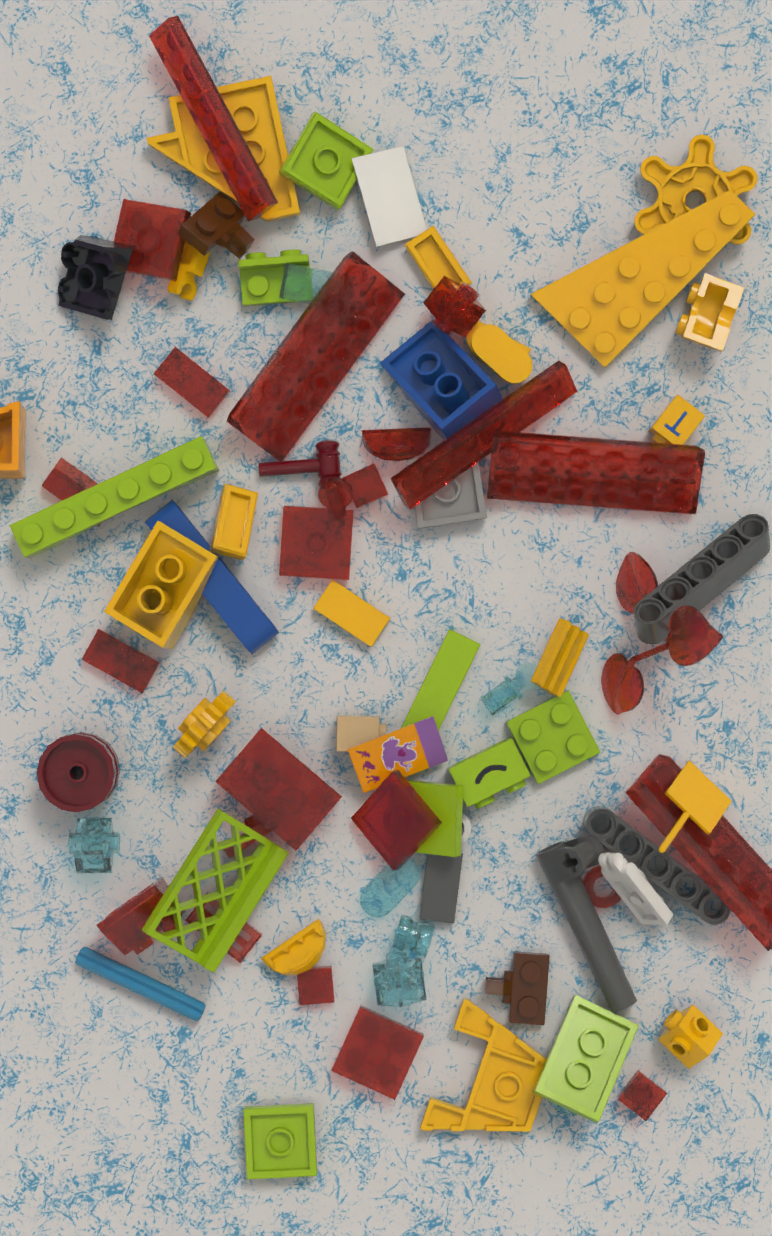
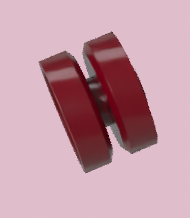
[37,732,120,812]

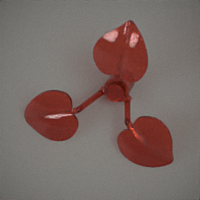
[601,552,723,715]

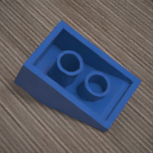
[380,319,505,448]

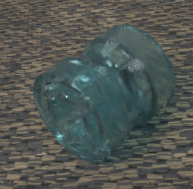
[392,914,435,958]

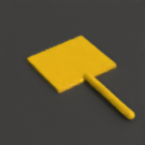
[658,760,732,853]

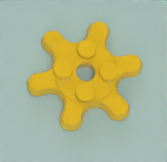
[634,134,758,245]

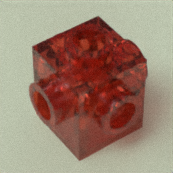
[423,276,486,338]

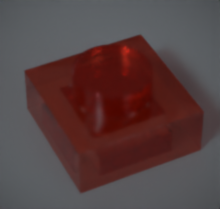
[297,966,335,1005]
[617,1070,667,1121]

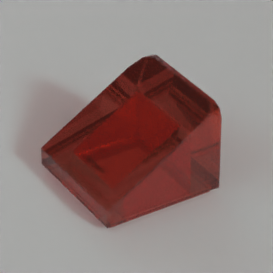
[343,464,389,510]

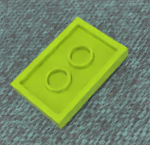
[532,995,639,1123]

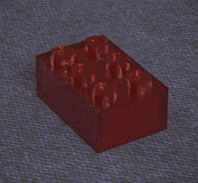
[215,728,342,851]

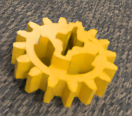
[173,691,236,758]

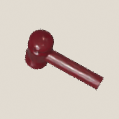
[259,440,342,489]

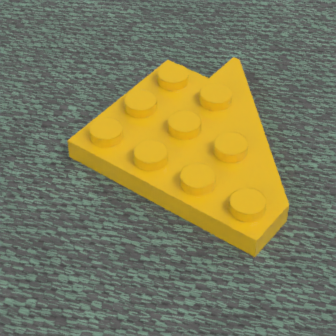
[147,76,301,222]

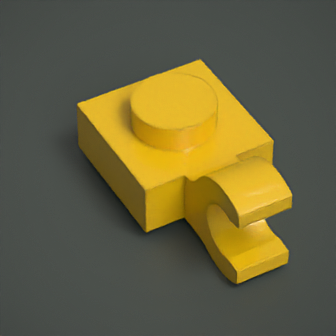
[167,236,211,301]

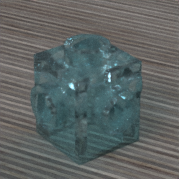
[68,817,120,873]
[372,952,427,1007]

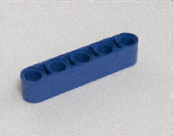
[145,500,279,655]

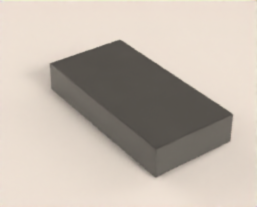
[419,853,463,923]

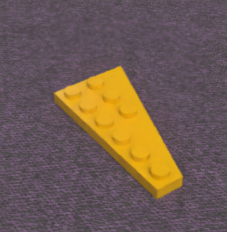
[531,190,755,368]

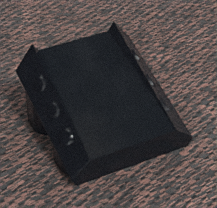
[58,235,134,320]

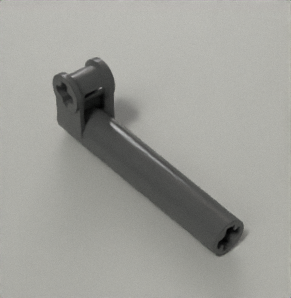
[536,835,637,1012]

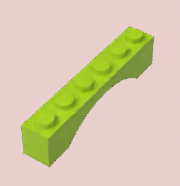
[9,436,220,558]

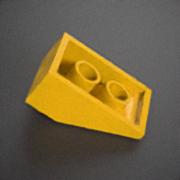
[104,521,218,649]

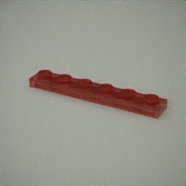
[149,16,278,222]
[390,360,577,510]

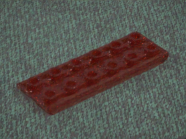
[226,251,405,462]
[487,431,705,514]
[625,754,772,951]

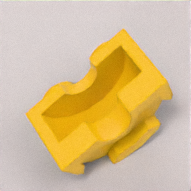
[675,273,744,352]

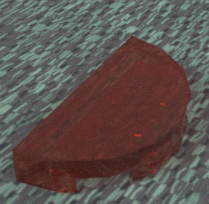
[362,427,432,461]

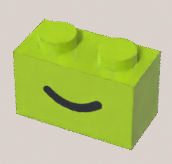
[448,737,531,809]

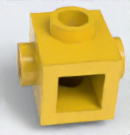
[658,1004,723,1069]

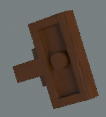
[178,192,255,259]
[485,951,550,1025]

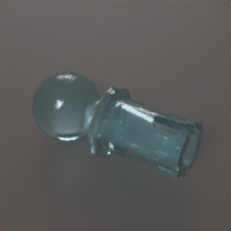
[480,662,537,716]

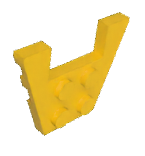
[420,998,547,1132]

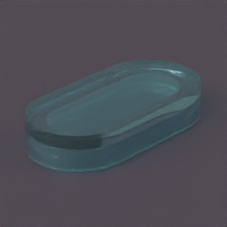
[360,856,420,917]

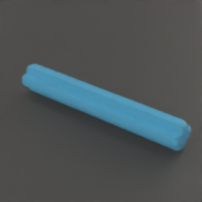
[75,947,206,1021]

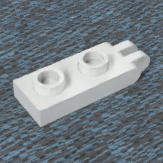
[598,853,674,925]

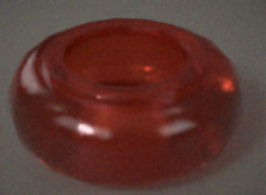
[583,866,621,909]

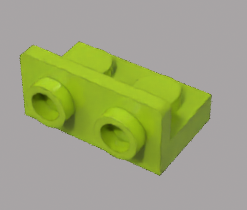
[238,249,313,307]

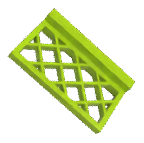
[142,808,289,973]

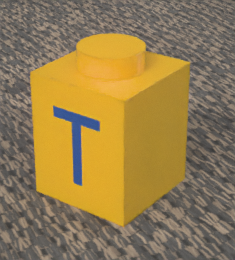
[648,394,705,452]

